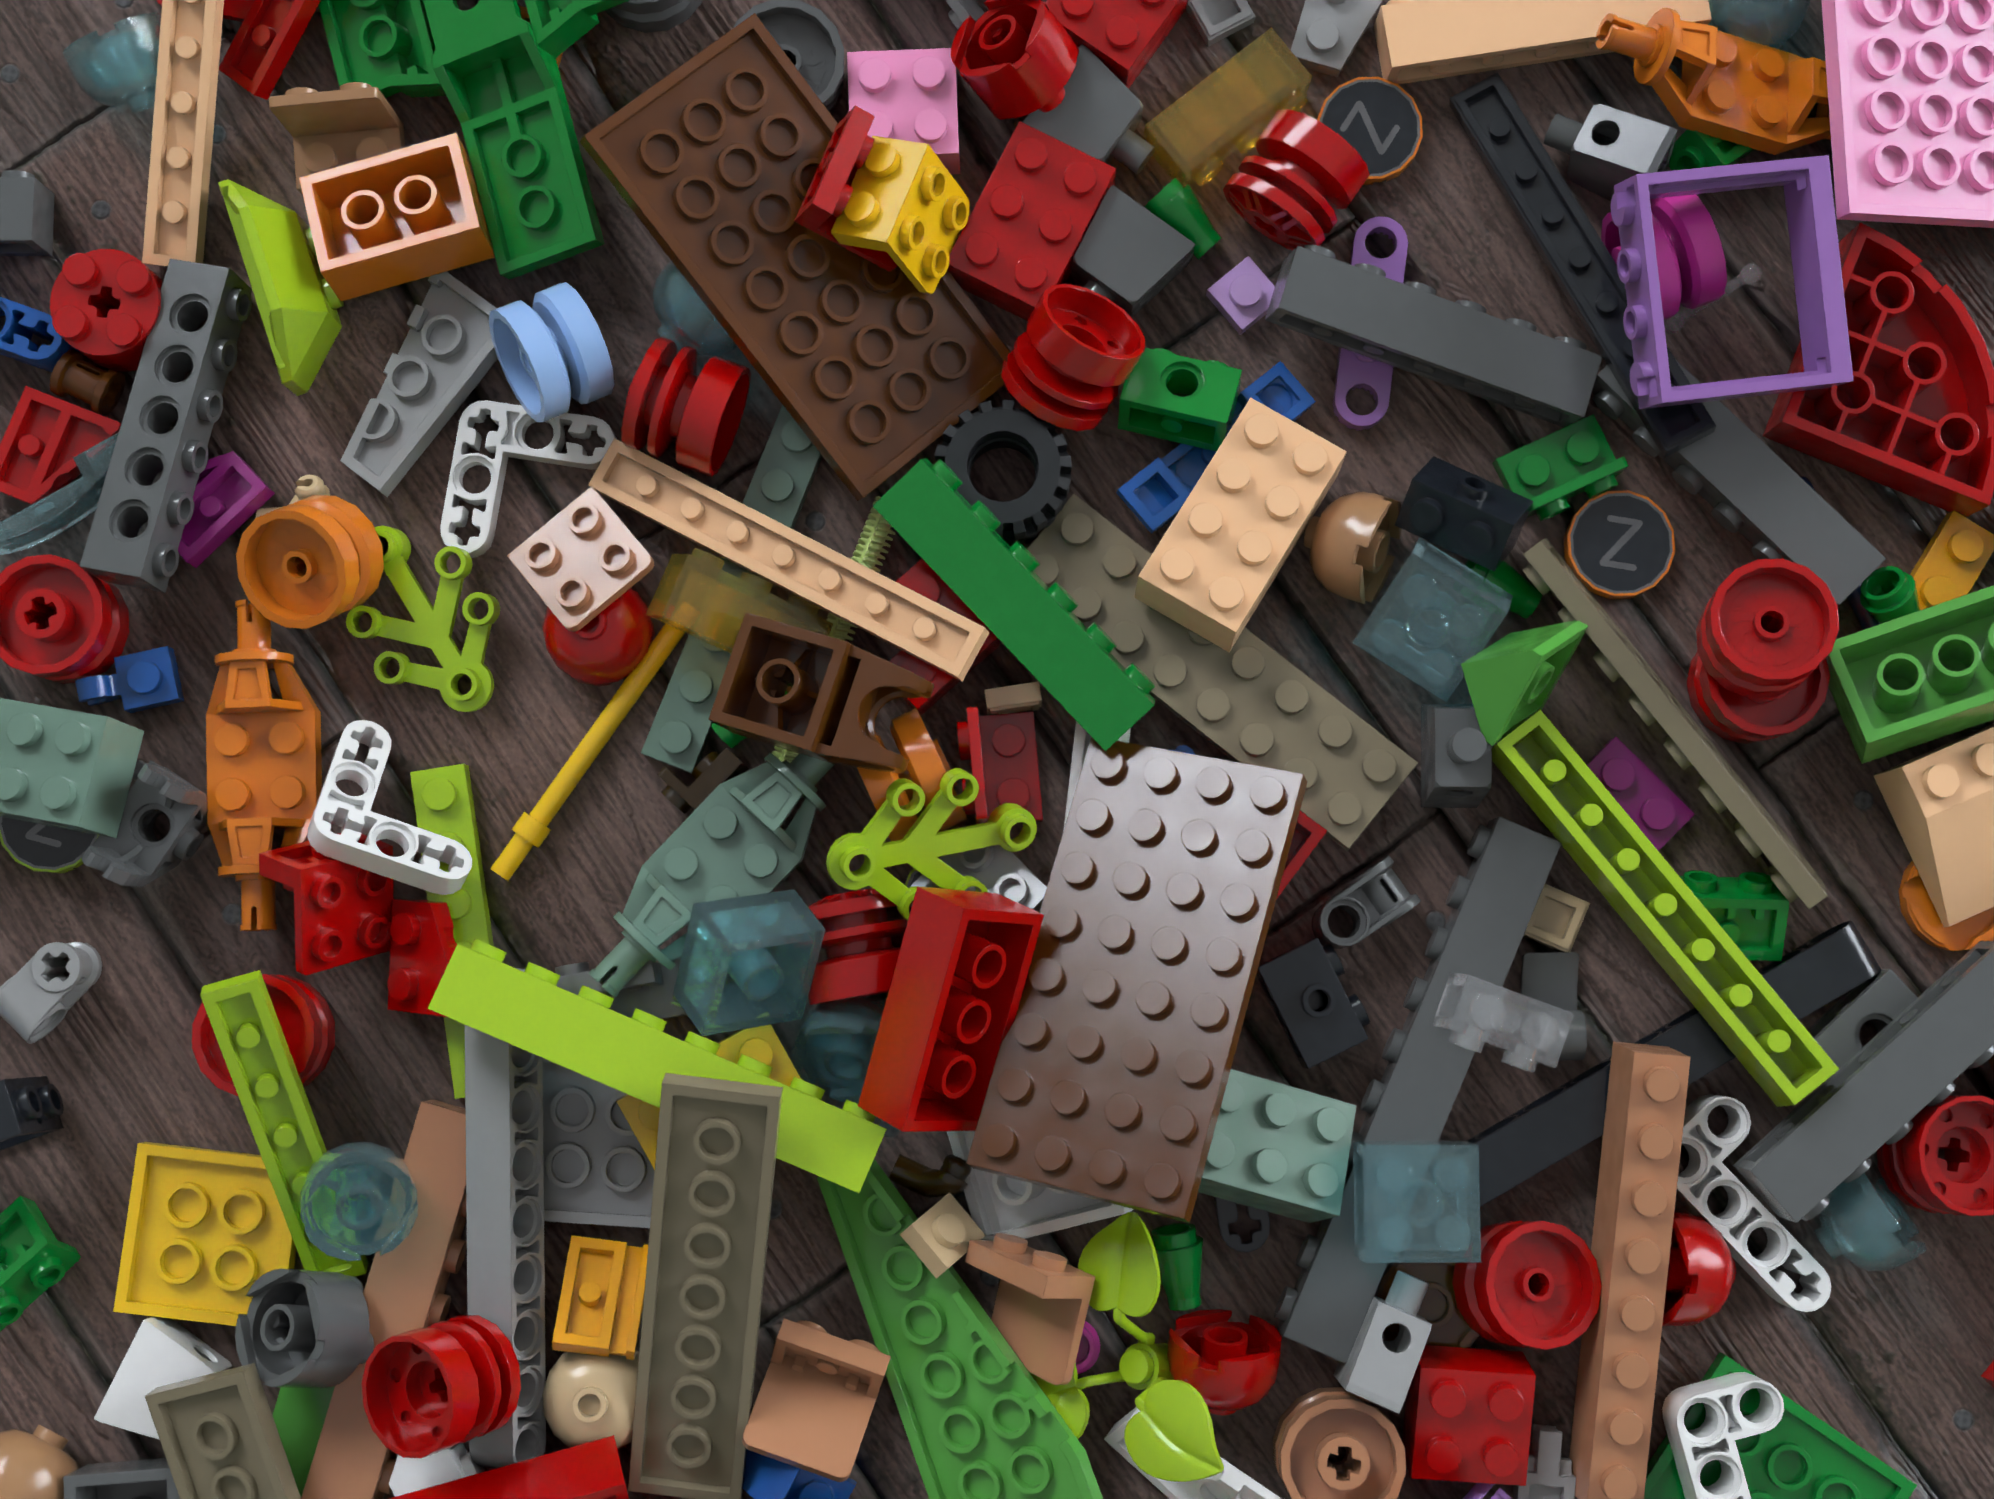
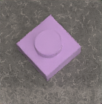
[1206,256,1275,335]

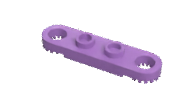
[1333,217,1408,431]

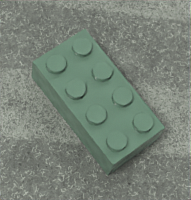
[0,698,144,838]
[1198,1069,1357,1223]

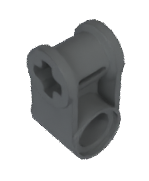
[1312,855,1421,949]

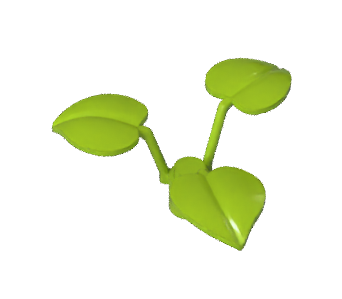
[1029,1212,1224,1482]

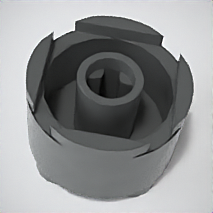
[235,1269,374,1388]

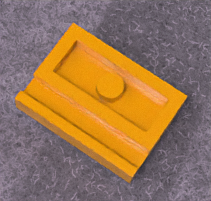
[552,1235,648,1360]

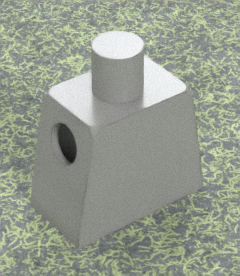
[1334,1270,1432,1414]

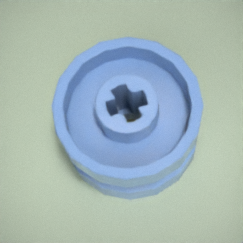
[489,282,614,422]

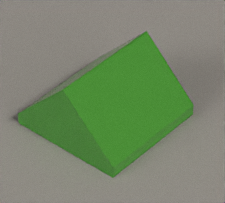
[1461,620,1588,746]

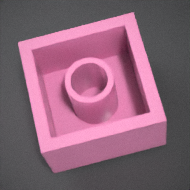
[847,48,960,174]

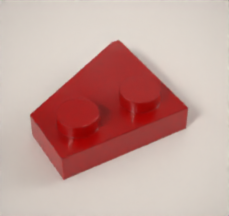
[0,386,122,508]
[388,899,457,1017]

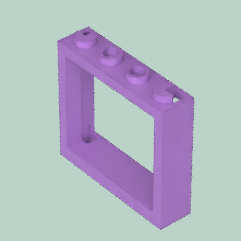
[1611,155,1854,409]

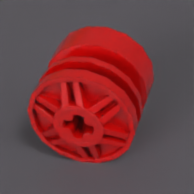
[1223,109,1370,251]
[1001,284,1145,431]
[621,337,751,477]
[794,888,911,1005]
[1877,1095,1994,1216]
[361,1315,521,1458]

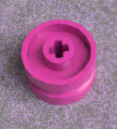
[1601,194,1727,320]

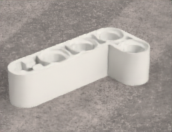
[1676,1094,1831,1312]
[1662,1372,1784,1499]

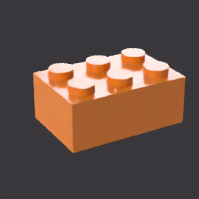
[299,133,495,302]

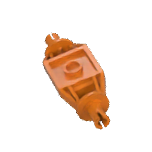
[1596,8,1831,155]
[206,599,322,931]

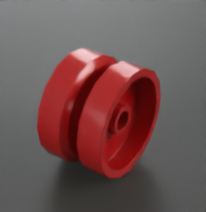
[0,554,130,684]
[1696,558,1839,698]
[1687,632,1830,744]
[192,974,335,1096]
[1452,1221,1602,1350]

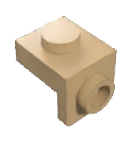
[900,1192,986,1279]

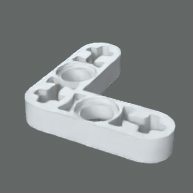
[440,400,617,558]
[307,720,472,895]

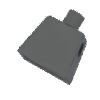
[1023,44,1156,175]
[1543,104,1677,201]
[1071,185,1195,317]
[1421,704,1492,808]

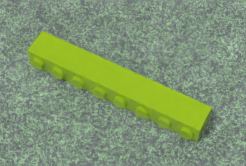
[1492,709,1840,1107]
[428,939,887,1193]

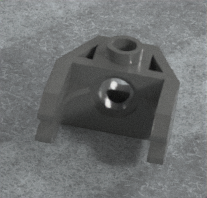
[81,760,208,887]

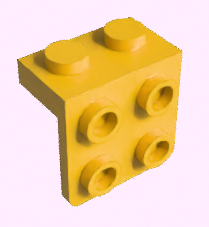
[831,136,970,294]

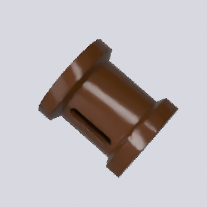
[50,350,125,416]

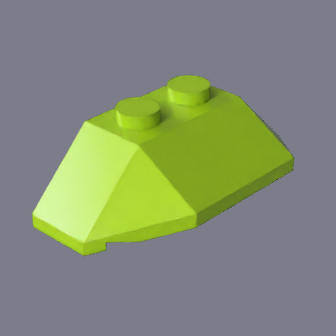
[218,179,344,396]

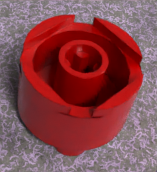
[951,0,1079,120]
[50,249,163,372]

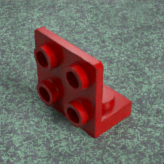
[794,105,897,271]
[957,707,1043,824]
[259,833,393,975]

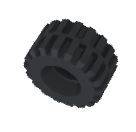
[935,400,1072,547]

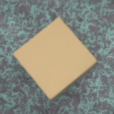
[984,681,1042,715]
[1523,884,1590,952]

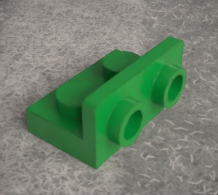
[1492,414,1629,522]
[1679,870,1790,961]
[0,1196,81,1331]

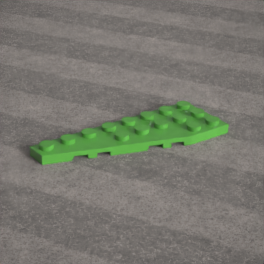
[817,1159,1103,1499]

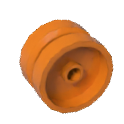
[236,495,384,629]
[857,708,967,841]

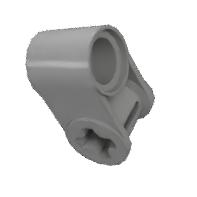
[0,942,102,1044]

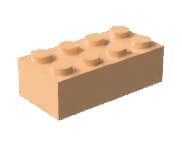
[1134,397,1347,652]

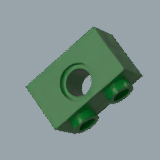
[1118,348,1242,452]

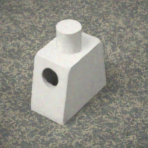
[94,1317,233,1440]

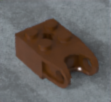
[708,612,934,773]

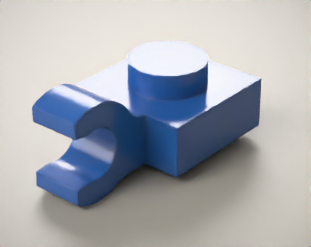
[75,646,184,713]

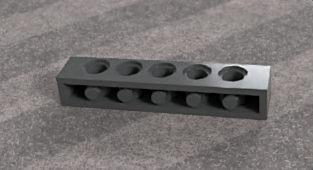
[80,259,252,593]

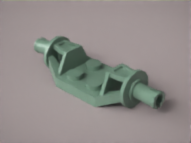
[589,753,835,998]

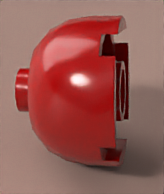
[543,588,655,687]
[1662,1212,1736,1326]
[1167,1309,1282,1415]

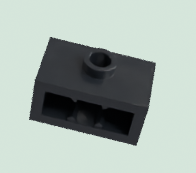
[1395,456,1533,572]
[1256,938,1370,1069]

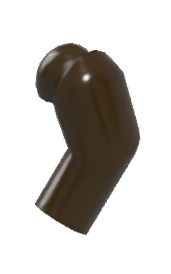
[889,1154,972,1198]

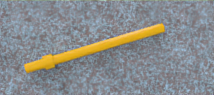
[490,601,698,881]

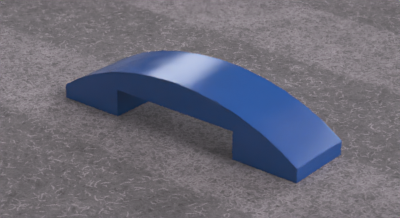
[1116,361,1316,534]

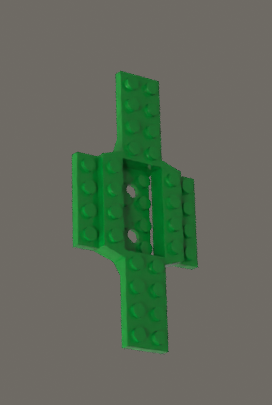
[319,0,629,280]

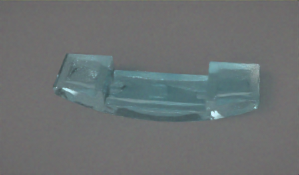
[0,432,119,555]

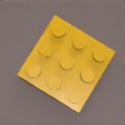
[113,1142,297,1326]

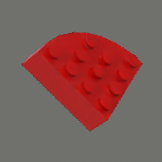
[1763,222,1994,517]

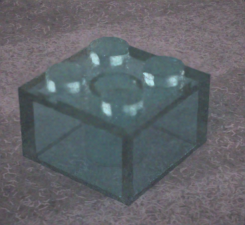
[1352,537,1513,702]
[673,889,826,1036]
[1353,1141,1481,1263]

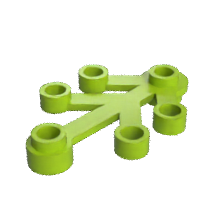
[346,526,500,712]
[826,768,1037,921]

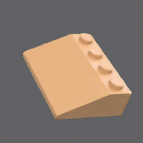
[1874,723,1994,928]

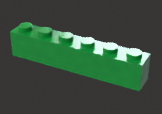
[873,458,1155,751]

